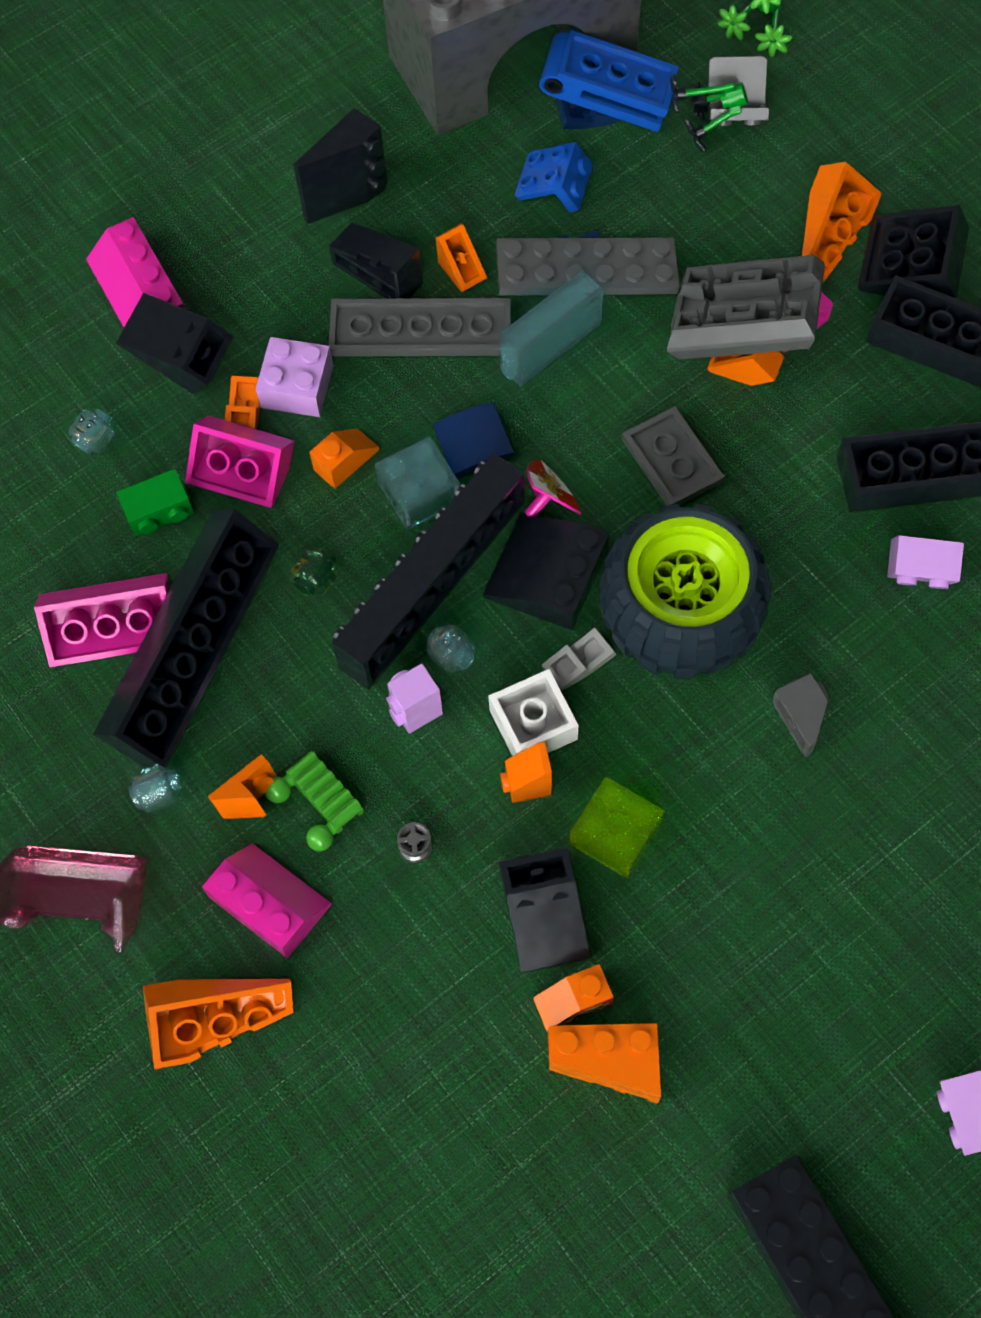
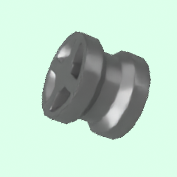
[397,822,432,863]

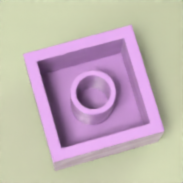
[256,337,333,417]

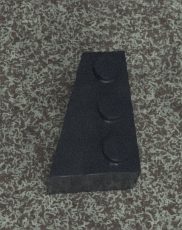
[329,222,423,299]

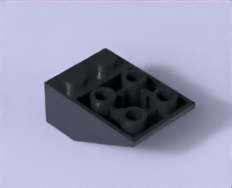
[116,293,233,394]
[499,848,590,973]

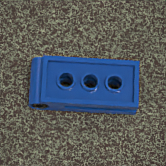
[539,29,679,132]

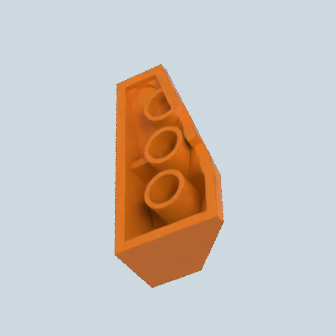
[143,979,293,1069]

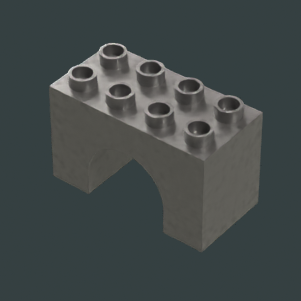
[383,0,641,135]

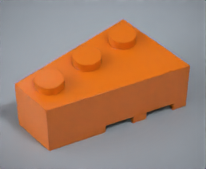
[548,1023,661,1104]

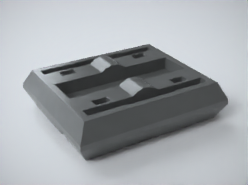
[667,255,825,360]

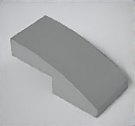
[542,628,616,691]

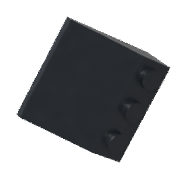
[293,108,388,224]
[858,205,969,298]
[483,516,609,631]

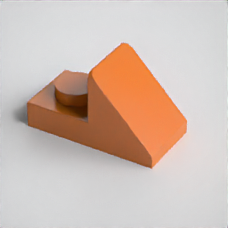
[208,754,278,819]

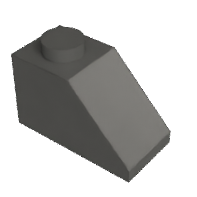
[772,673,828,757]

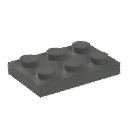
[621,406,725,506]

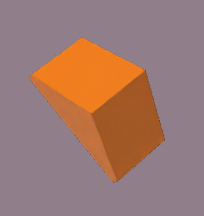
[436,224,487,292]

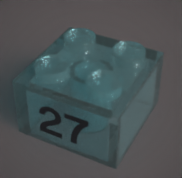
[375,436,461,530]

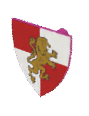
[525,460,582,517]

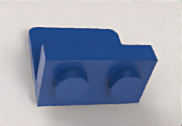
[515,142,593,212]

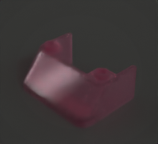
[0,846,146,952]

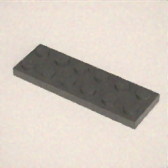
[496,238,680,295]
[329,298,511,357]

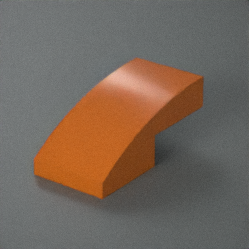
[225,375,261,430]

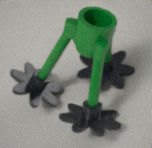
[670,74,748,152]

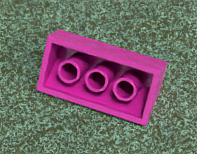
[87,217,185,327]
[34,573,171,667]

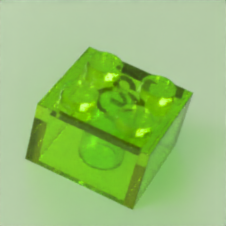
[569,776,665,879]

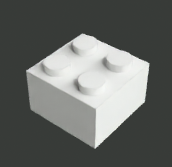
[488,669,579,757]

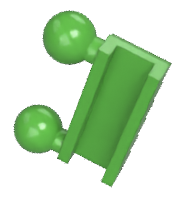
[265,751,364,852]

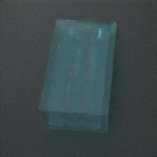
[500,271,603,386]

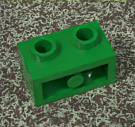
[116,469,194,537]

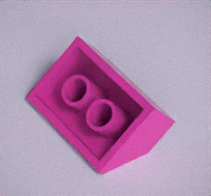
[185,416,294,508]
[202,843,332,959]

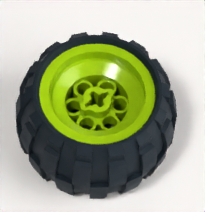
[600,504,771,679]

